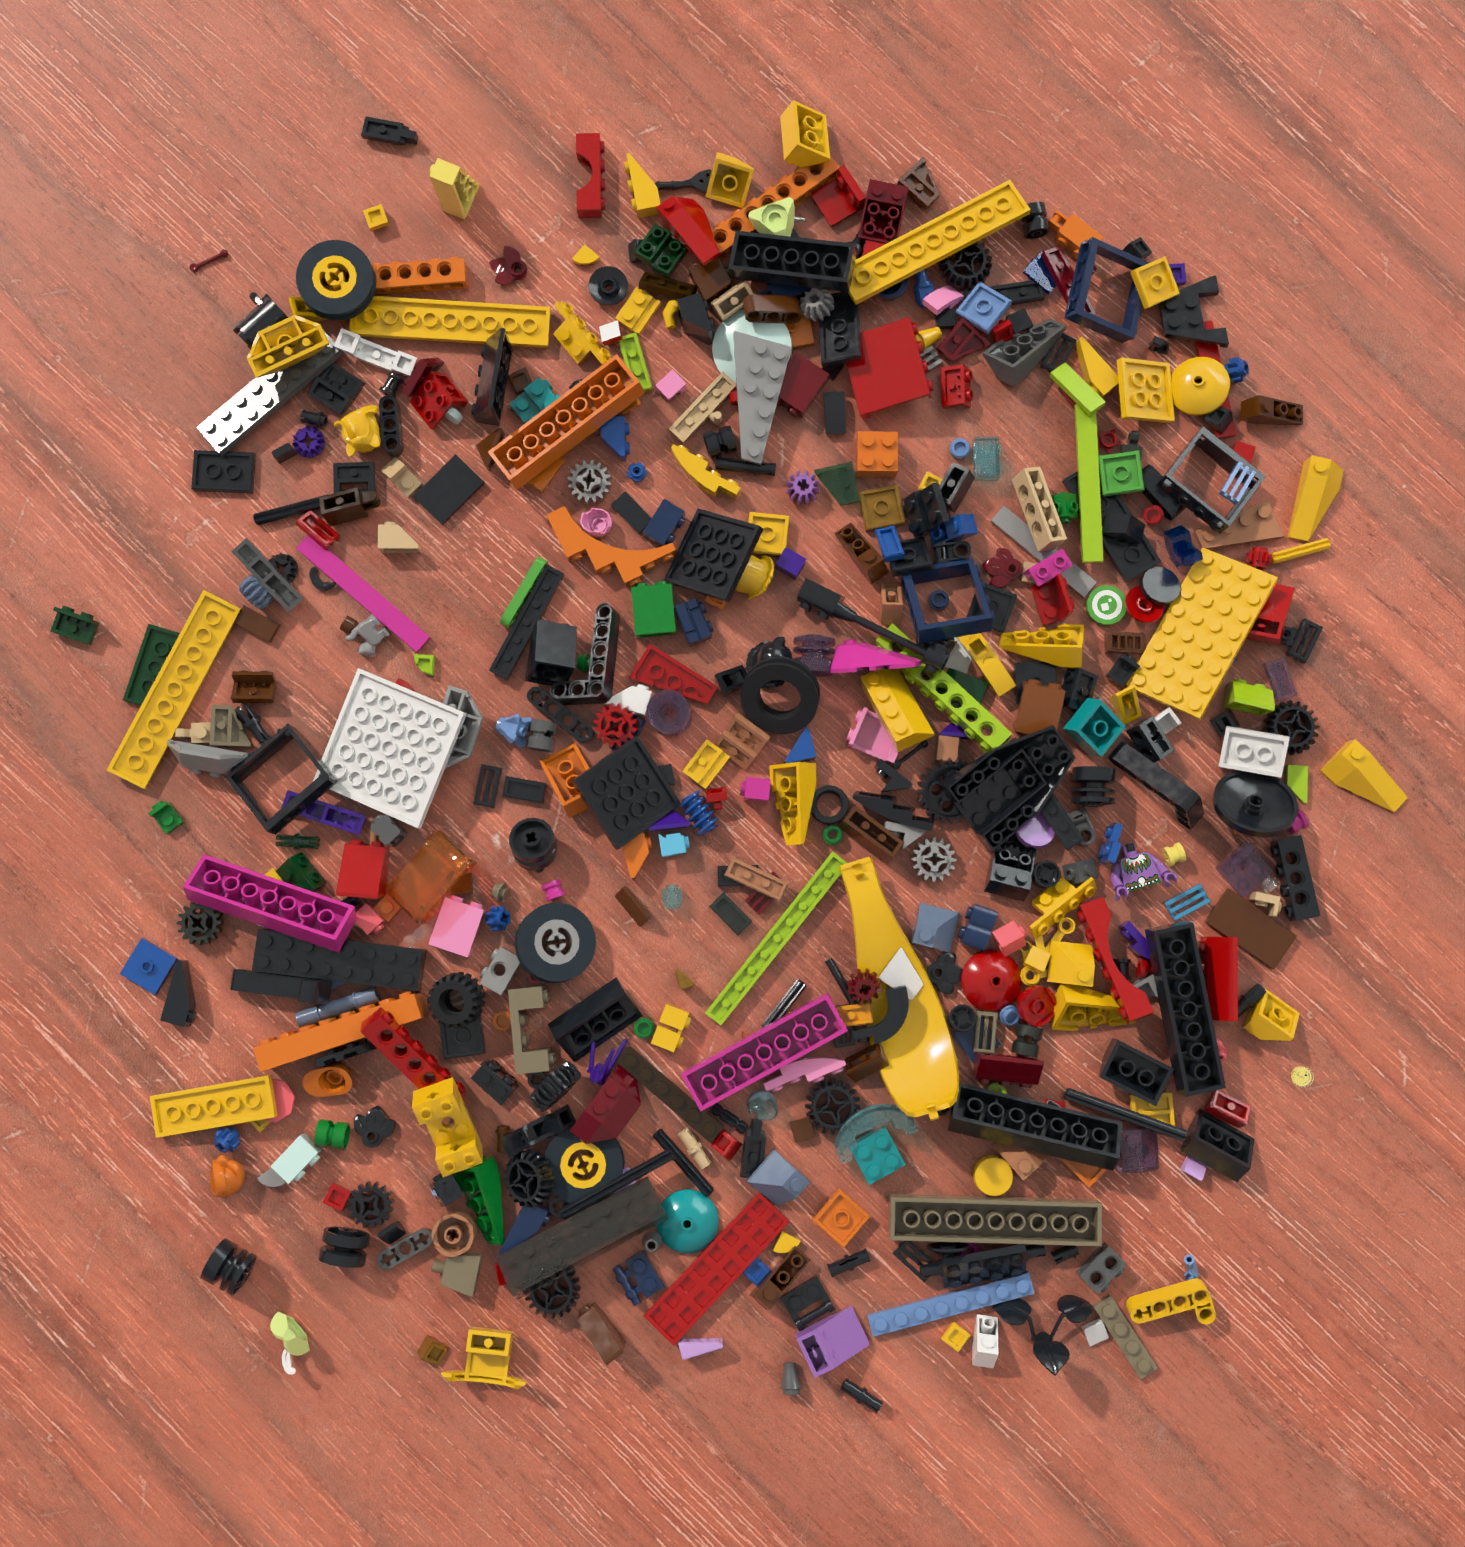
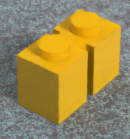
[651,1003,692,1052]

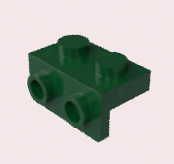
[50,606,99,645]
[276,852,326,892]

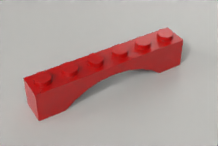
[1077,897,1154,1024]

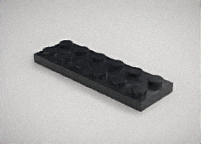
[1062,471,1161,583]

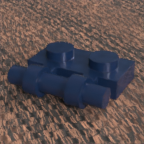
[613,1250,664,1306]

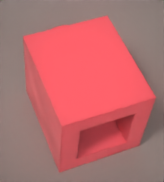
[356,903,386,935]
[992,920,1027,957]

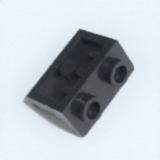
[1062,668,1098,712]

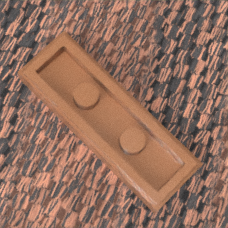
[724,857,788,901]

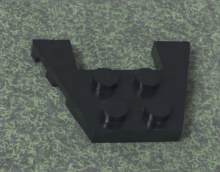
[1158,275,1229,348]

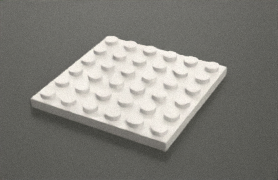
[313,668,467,828]

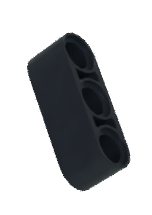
[379,395,404,457]
[1142,464,1187,521]

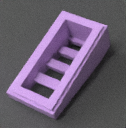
[678,1338,723,1360]

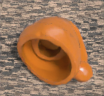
[210,1155,245,1198]

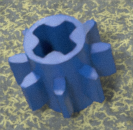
[1224,357,1249,383]
[485,906,511,931]
[213,1127,241,1153]

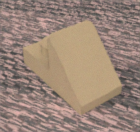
[381,457,423,499]

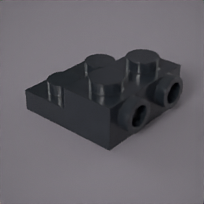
[903,483,950,537]

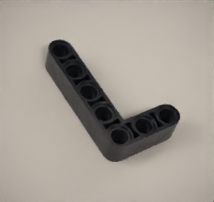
[550,603,620,705]
[1108,742,1205,829]
[230,969,332,1003]

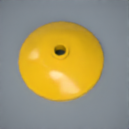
[1171,357,1230,416]

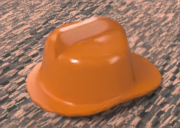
[303,1062,353,1097]

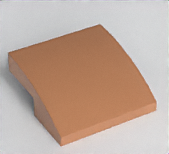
[715,713,770,771]

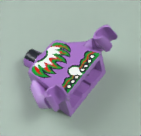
[1110,842,1177,901]

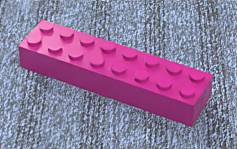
[183,854,357,953]
[681,992,848,1111]

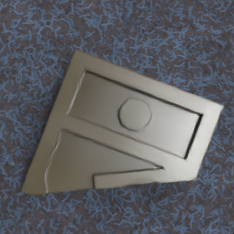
[210,705,251,748]

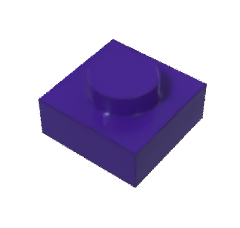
[1169,263,1186,286]

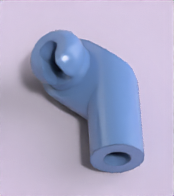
[1184,1254,1199,1280]

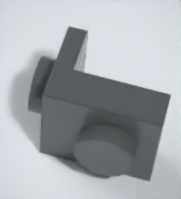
[1062,858,1098,884]

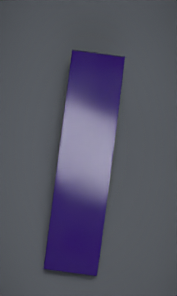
[281,790,366,835]

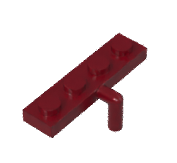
[1041,245,1097,315]

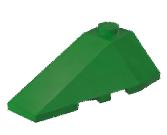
[452,1156,504,1245]

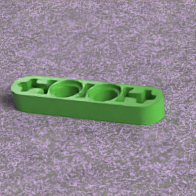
[500,556,548,629]

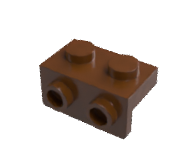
[231,670,277,703]

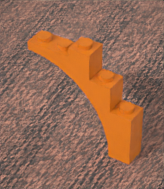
[546,506,676,587]

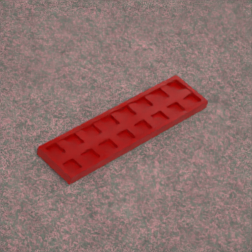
[643,1192,790,1346]

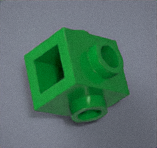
[1051,492,1078,525]

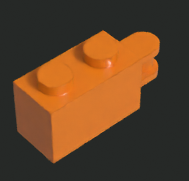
[1048,211,1104,259]

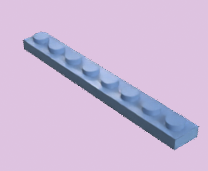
[867,1271,1035,1337]

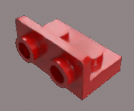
[941,364,973,409]

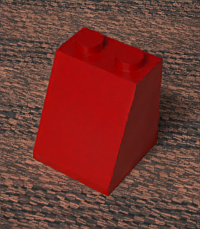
[336,839,390,899]

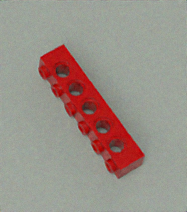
[360,1007,466,1101]

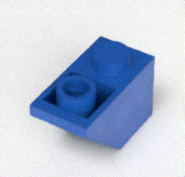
[601,416,630,461]
[930,514,978,544]

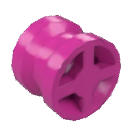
[1288,809,1309,834]
[541,879,566,902]

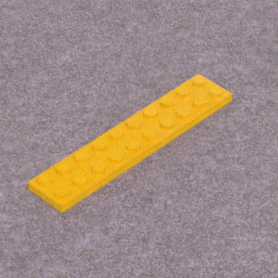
[848,180,1031,305]
[349,296,551,348]
[106,590,241,789]

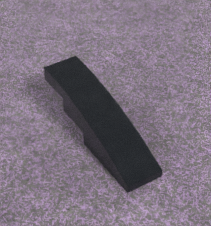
[853,791,935,831]

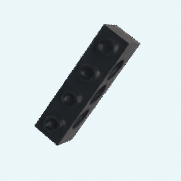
[1270,835,1320,921]

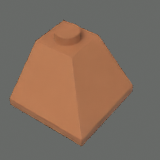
[992,1142,1047,1181]

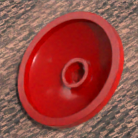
[961,950,1022,1012]

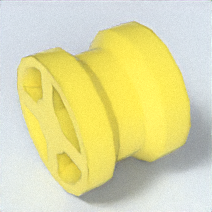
[1162,842,1186,867]

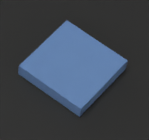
[955,281,1012,334]

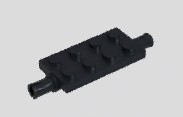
[919,1244,1046,1288]

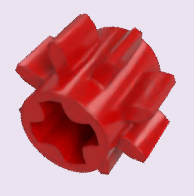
[1245,547,1273,570]

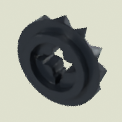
[269,553,298,583]

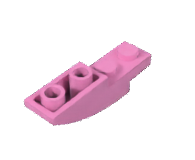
[763,1057,846,1093]

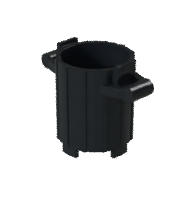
[233,292,288,350]

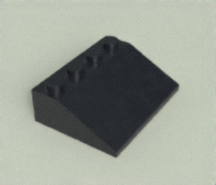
[471,328,513,426]

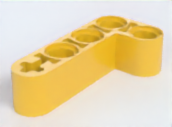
[1126,1278,1216,1325]

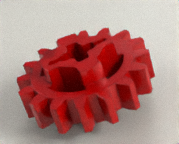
[593,703,638,747]

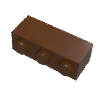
[839,805,905,864]

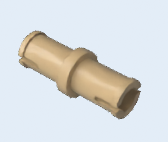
[677,1127,711,1170]

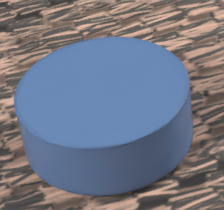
[949,438,970,460]

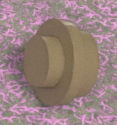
[491,882,509,903]

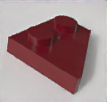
[936,317,990,362]
[402,358,444,397]

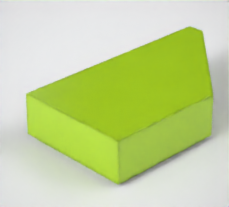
[1285,765,1308,804]

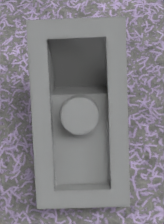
[884,821,926,850]

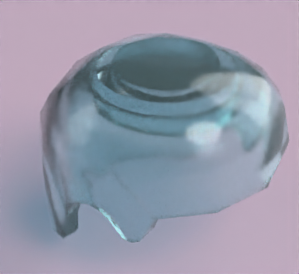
[746,1090,778,1120]

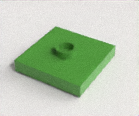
[1098,450,1144,497]

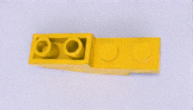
[671,444,741,500]
[956,633,1016,698]

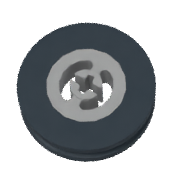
[515,903,596,983]

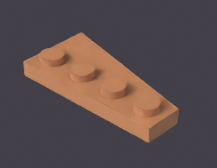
[1193,500,1284,550]

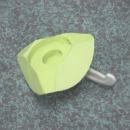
[748,197,805,236]
[270,1312,310,1375]

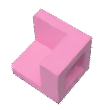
[655,369,687,400]

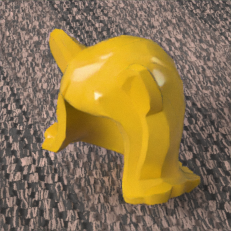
[334,405,381,457]
[735,555,774,600]

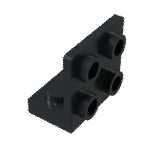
[471,1059,519,1106]

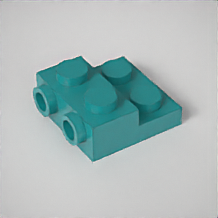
[509,377,561,424]

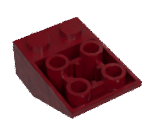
[858,179,909,244]

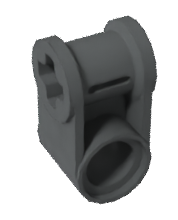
[1066,806,1096,847]

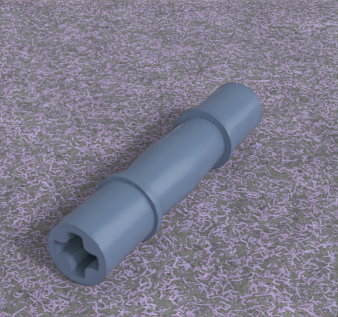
[295,986,380,1028]

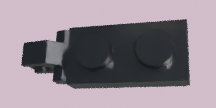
[361,116,419,145]
[740,1118,766,1178]

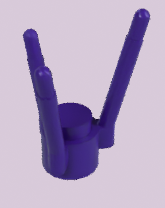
[587,1039,627,1085]

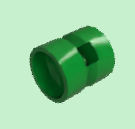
[314,1119,350,1150]

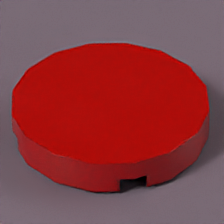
[1018,985,1056,1027]

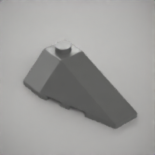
[983,319,1066,387]

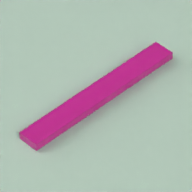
[296,535,431,653]

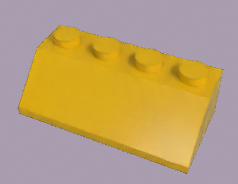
[860,669,935,753]

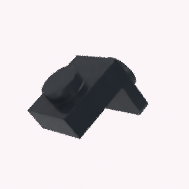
[1105,654,1140,688]

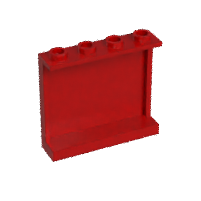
[846,317,934,420]

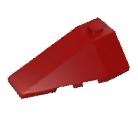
[656,196,720,266]

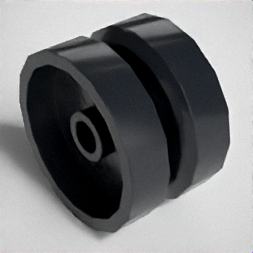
[509,818,557,871]
[318,1226,370,1268]

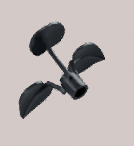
[992,1295,1093,1376]

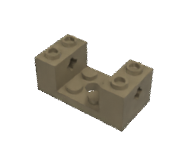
[508,985,557,1075]

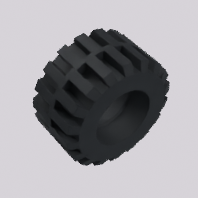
[427,972,486,1028]

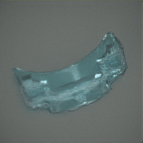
[834,1104,919,1164]

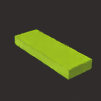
[618,332,653,392]
[1049,362,1106,416]

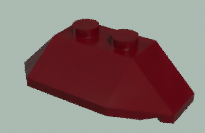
[569,1065,641,1144]

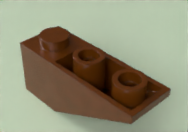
[1241,395,1303,425]
[835,522,888,584]
[750,1246,810,1310]

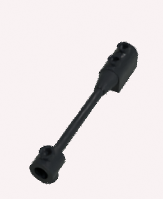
[797,578,950,674]

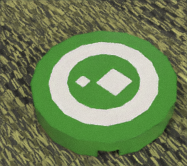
[1086,585,1126,626]

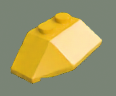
[247,315,330,378]

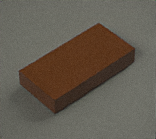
[234,605,281,642]

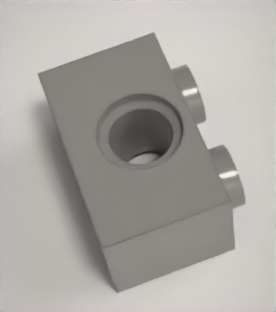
[480,947,521,995]

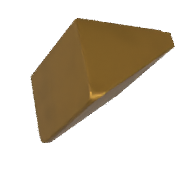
[675,968,696,989]
[417,1335,449,1366]

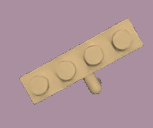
[669,371,736,444]

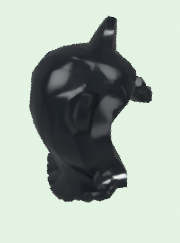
[746,637,793,689]

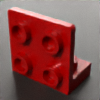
[811,165,866,227]
[410,372,468,429]
[1030,573,1075,626]

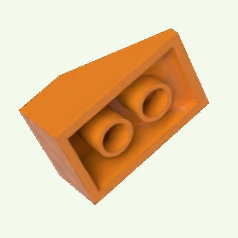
[539,743,589,818]

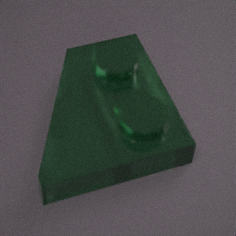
[814,461,860,506]

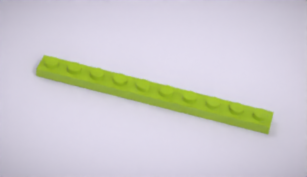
[705,851,847,1026]

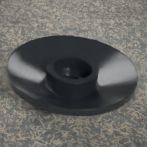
[588,266,628,305]
[927,1242,969,1259]

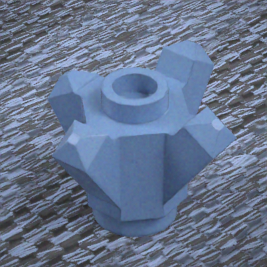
[496,713,532,748]

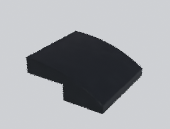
[307,363,365,415]

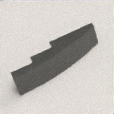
[232,538,304,612]

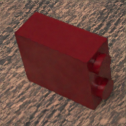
[777,352,829,419]

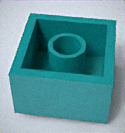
[1063,698,1126,757]
[847,1125,906,1185]

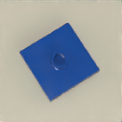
[120,938,178,995]

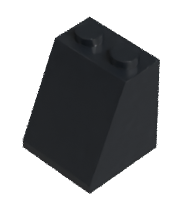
[525,619,577,686]

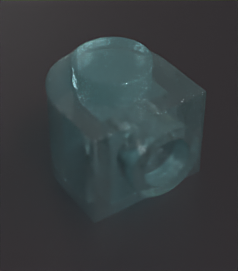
[661,885,683,910]

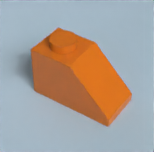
[622,833,653,879]

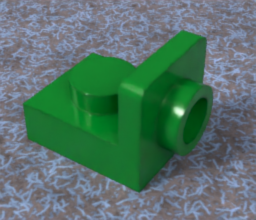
[148,801,185,834]

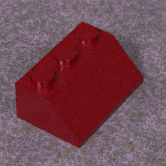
[973,1052,1044,1088]

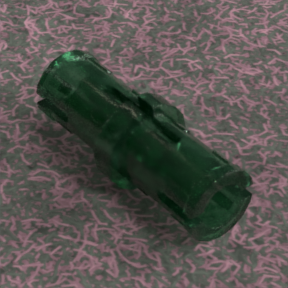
[276,834,320,850]

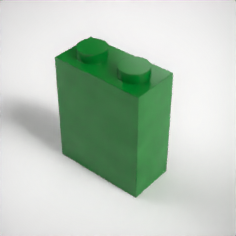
[631,581,676,639]

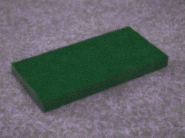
[123,624,180,706]

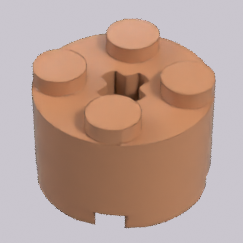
[431,1210,477,1257]

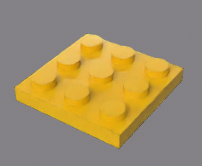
[1117,358,1175,423]

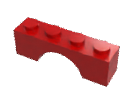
[576,133,606,218]

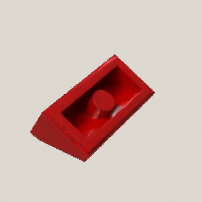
[1204,1090,1251,1128]

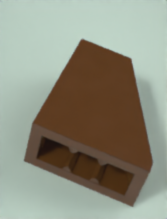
[577,1302,626,1365]

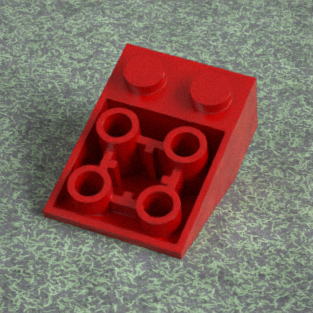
[1246,584,1295,646]

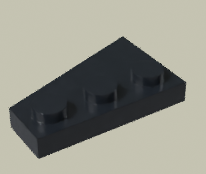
[315,1039,377,1068]

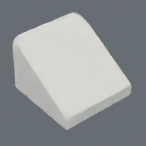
[1081,1318,1109,1347]

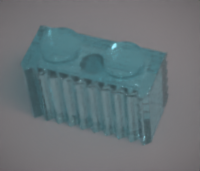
[972,437,1004,481]

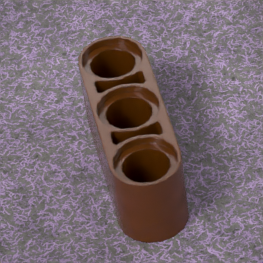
[743,294,802,324]

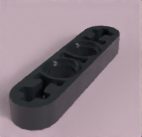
[527,687,594,743]

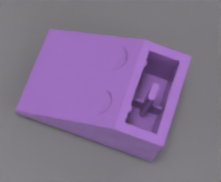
[795,1305,870,1378]

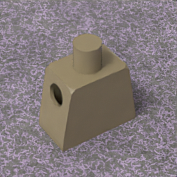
[431,1252,484,1297]

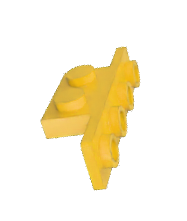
[553,302,611,365]
[1030,877,1097,939]

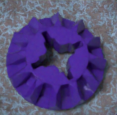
[292,426,325,458]

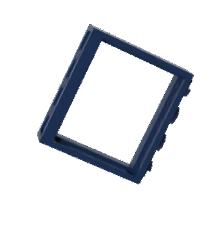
[1064,237,1149,343]
[901,558,995,644]

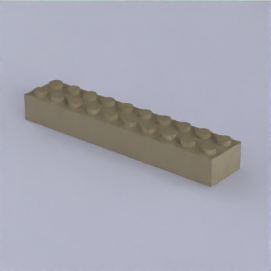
[888,1193,1102,1246]

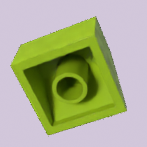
[1222,679,1275,716]

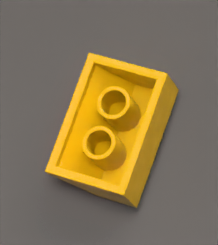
[780,100,830,168]

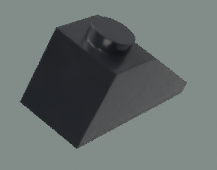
[160,960,197,1027]

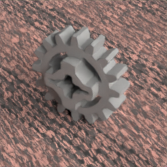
[568,460,612,505]
[911,837,956,882]

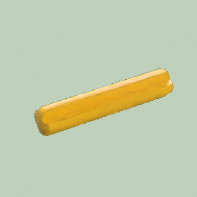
[1272,538,1331,564]

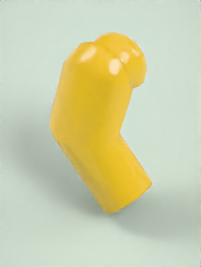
[663,299,678,330]

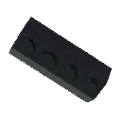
[548,977,643,1062]

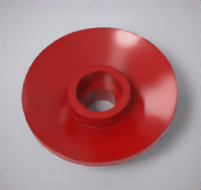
[1125,586,1164,623]

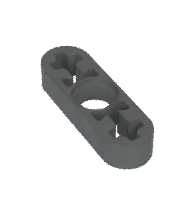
[377,1227,433,1270]

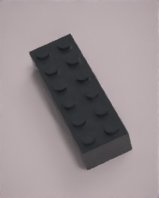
[728,231,857,292]

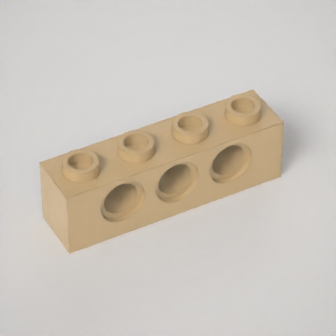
[1012,467,1067,552]

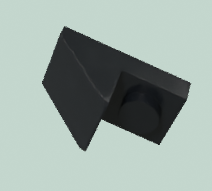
[874,759,913,792]

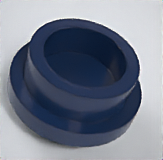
[929,590,949,611]

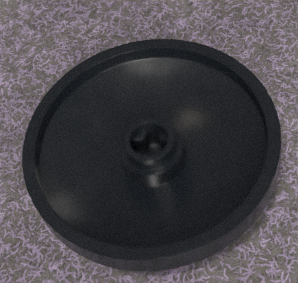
[1212,770,1298,838]

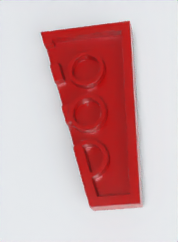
[629,644,719,704]

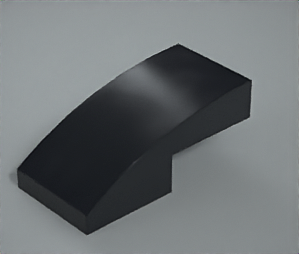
[823,392,846,434]

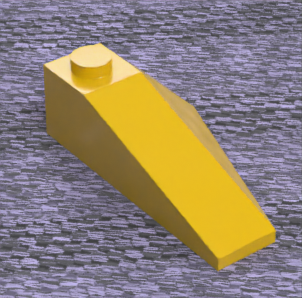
[1287,455,1344,542]
[999,624,1084,668]
[770,762,816,845]
[1051,983,1136,1031]

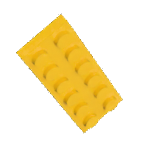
[150,1075,278,1138]

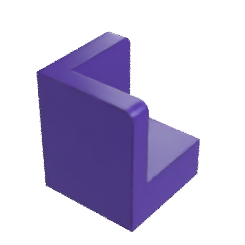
[775,548,807,580]

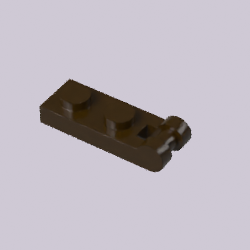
[638,272,697,299]

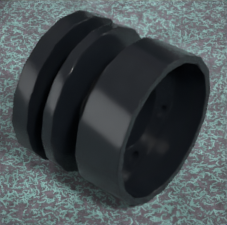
[1071,766,1116,807]
[200,1238,257,1296]

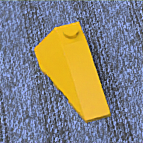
[1320,739,1408,812]

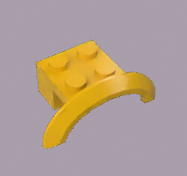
[441,1326,526,1389]

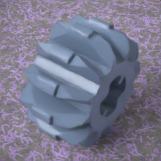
[239,575,274,610]

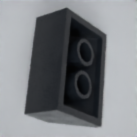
[1099,1038,1174,1106]
[1181,1109,1255,1182]

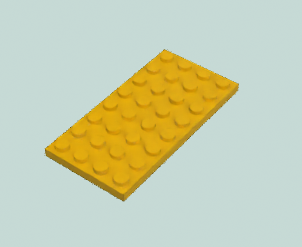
[1126,547,1278,720]

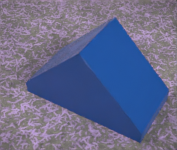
[784,727,816,764]

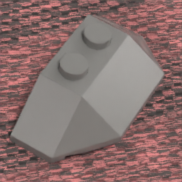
[443,685,484,769]
[167,739,249,778]

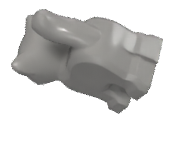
[345,614,390,657]

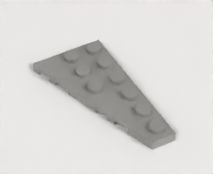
[733,331,792,465]

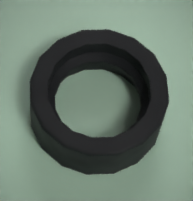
[811,785,849,825]

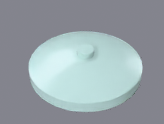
[712,309,792,383]

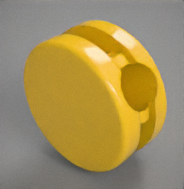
[973,1155,1013,1196]

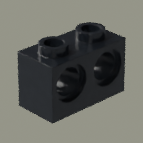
[1126,716,1174,762]

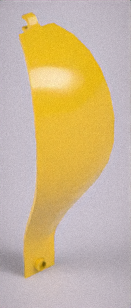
[839,856,959,1121]

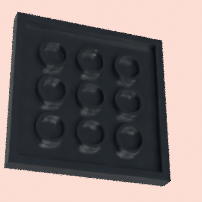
[664,508,763,603]
[571,735,681,850]

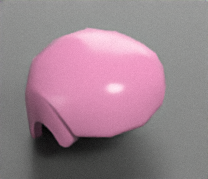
[580,508,612,538]

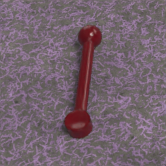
[189,249,228,272]

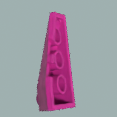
[830,639,922,673]

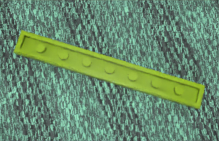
[1074,404,1104,563]

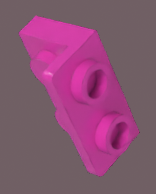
[1023,548,1072,586]

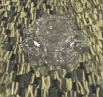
[1260,876,1279,894]

